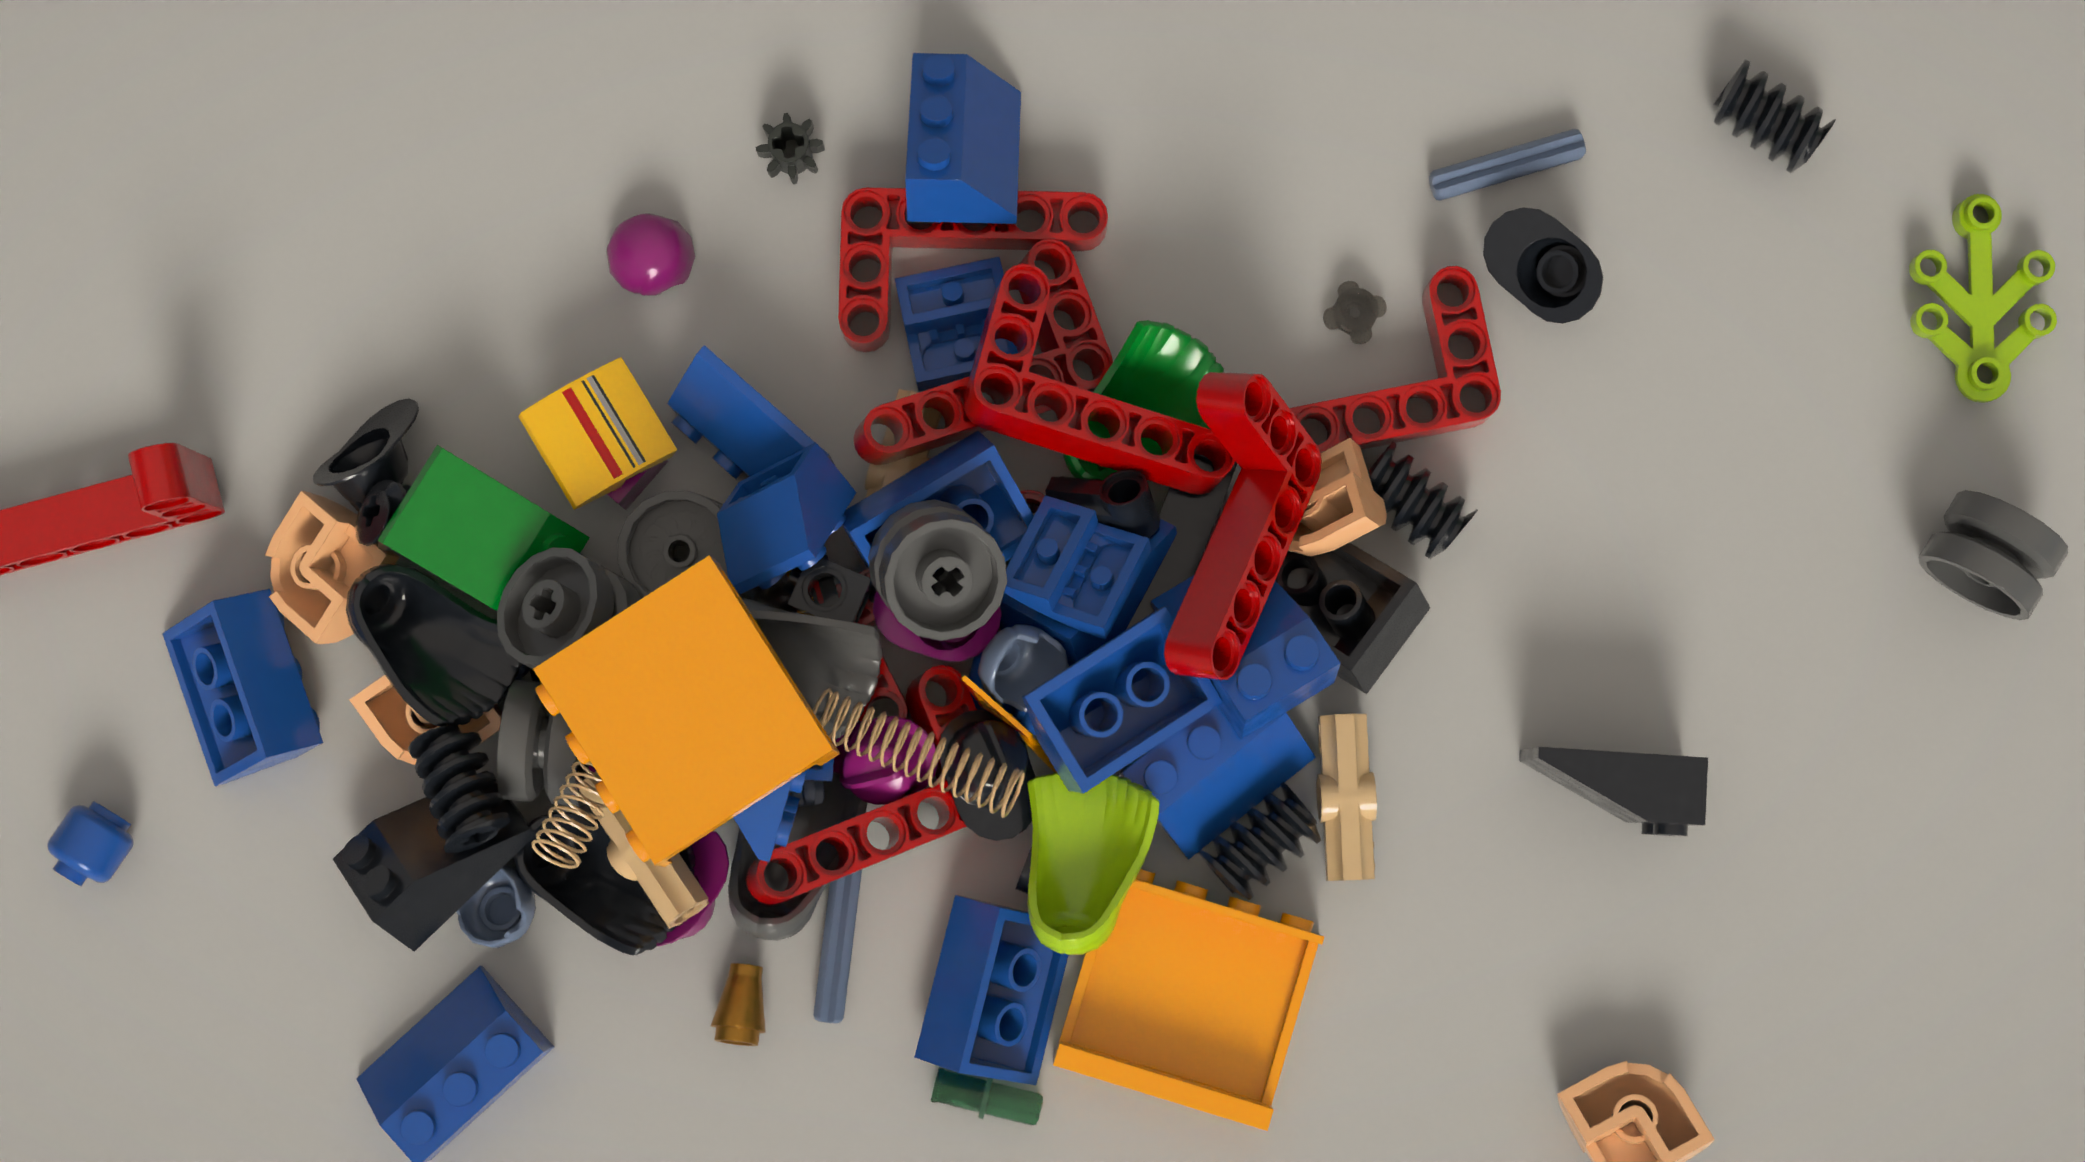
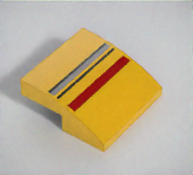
[518,357,677,510]

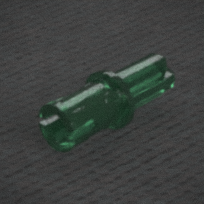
[931,1067,1043,1126]

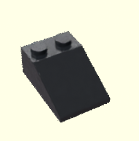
[1276,543,1431,694]
[1520,747,1708,836]
[333,770,536,952]

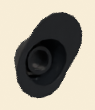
[1483,207,1603,324]
[313,398,419,511]
[940,710,1036,841]

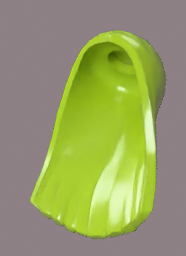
[1027,772,1160,955]

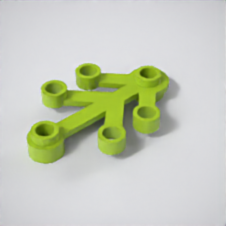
[1909,194,2057,403]

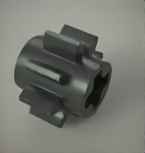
[756,113,825,184]

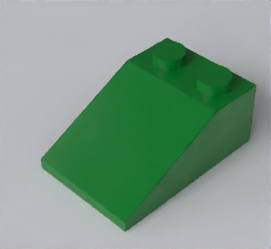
[378,445,590,611]

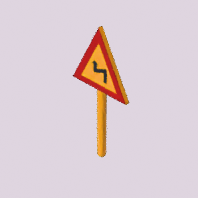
[961,675,1057,772]

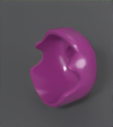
[606,213,696,296]

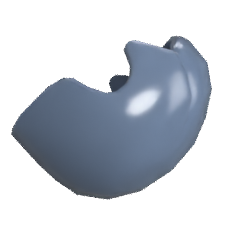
[978,624,1069,712]
[456,865,536,948]

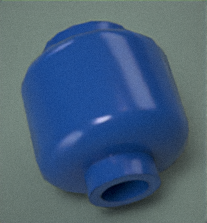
[47,801,134,886]

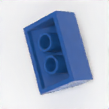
[905,53,1021,224]
[667,345,837,479]
[842,431,1034,572]
[162,589,323,786]
[1022,606,1223,794]
[1120,706,1316,860]
[914,895,1069,1085]
[356,966,554,1162]

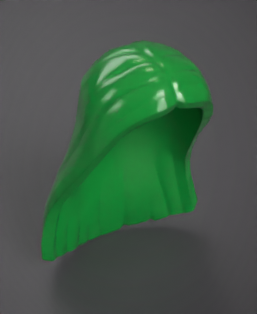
[1063,320,1224,480]

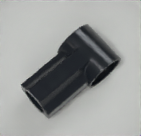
[1045,469,1160,538]

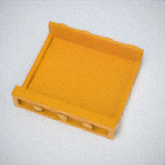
[533,555,840,867]
[1053,869,1324,1131]

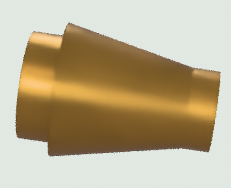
[711,963,765,1046]

